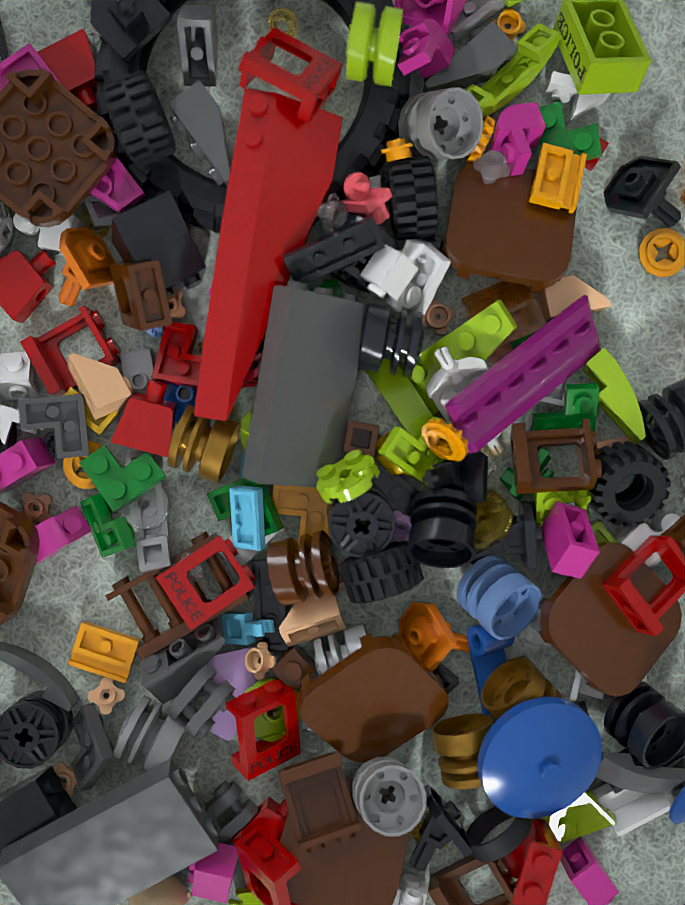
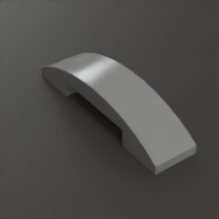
[124,450,172,573]

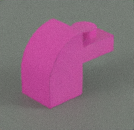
[397,18,455,79]
[490,102,546,176]
[35,506,92,566]

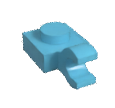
[221,611,275,645]

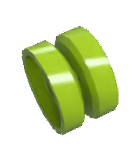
[346,2,403,86]

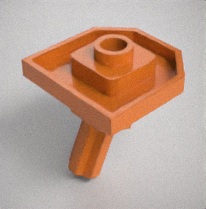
[58,227,116,306]
[399,601,470,672]

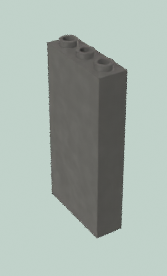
[242,281,369,487]
[0,759,221,905]

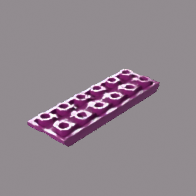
[444,295,601,454]

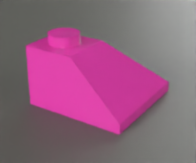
[394,0,467,34]

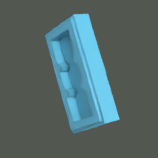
[229,485,266,551]

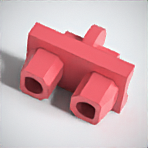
[334,172,392,225]

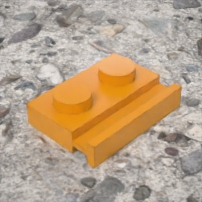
[529,143,587,214]
[67,620,141,683]

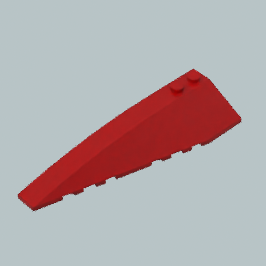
[194,88,343,421]

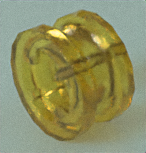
[268,7,298,38]

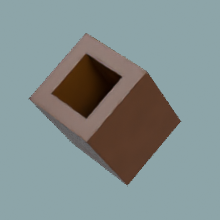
[343,420,380,457]
[271,644,316,691]

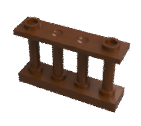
[106,531,252,660]

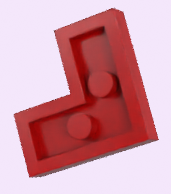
[151,322,202,389]

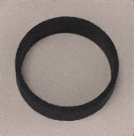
[466,805,533,863]

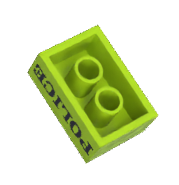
[553,0,652,95]

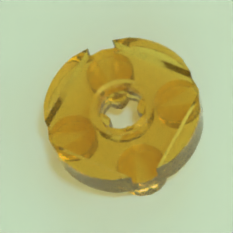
[474,490,513,550]

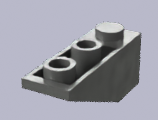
[422,21,518,93]
[168,80,231,188]
[139,617,226,704]

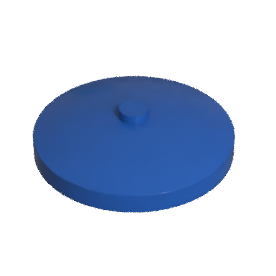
[478,697,602,819]

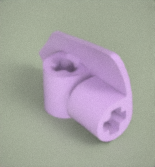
[205,645,257,741]

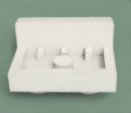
[386,240,451,315]
[0,351,38,401]

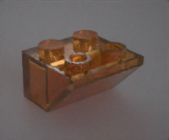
[461,281,546,349]

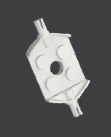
[427,347,504,455]

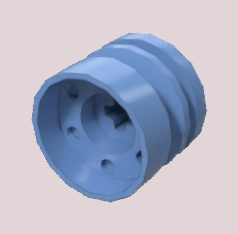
[457,555,542,640]

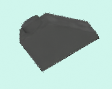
[177,5,218,87]

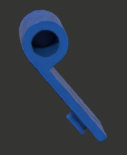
[466,624,515,715]

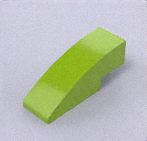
[582,347,646,445]

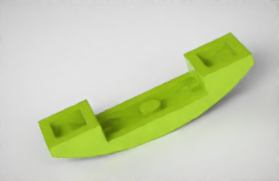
[466,23,561,117]
[364,359,434,440]

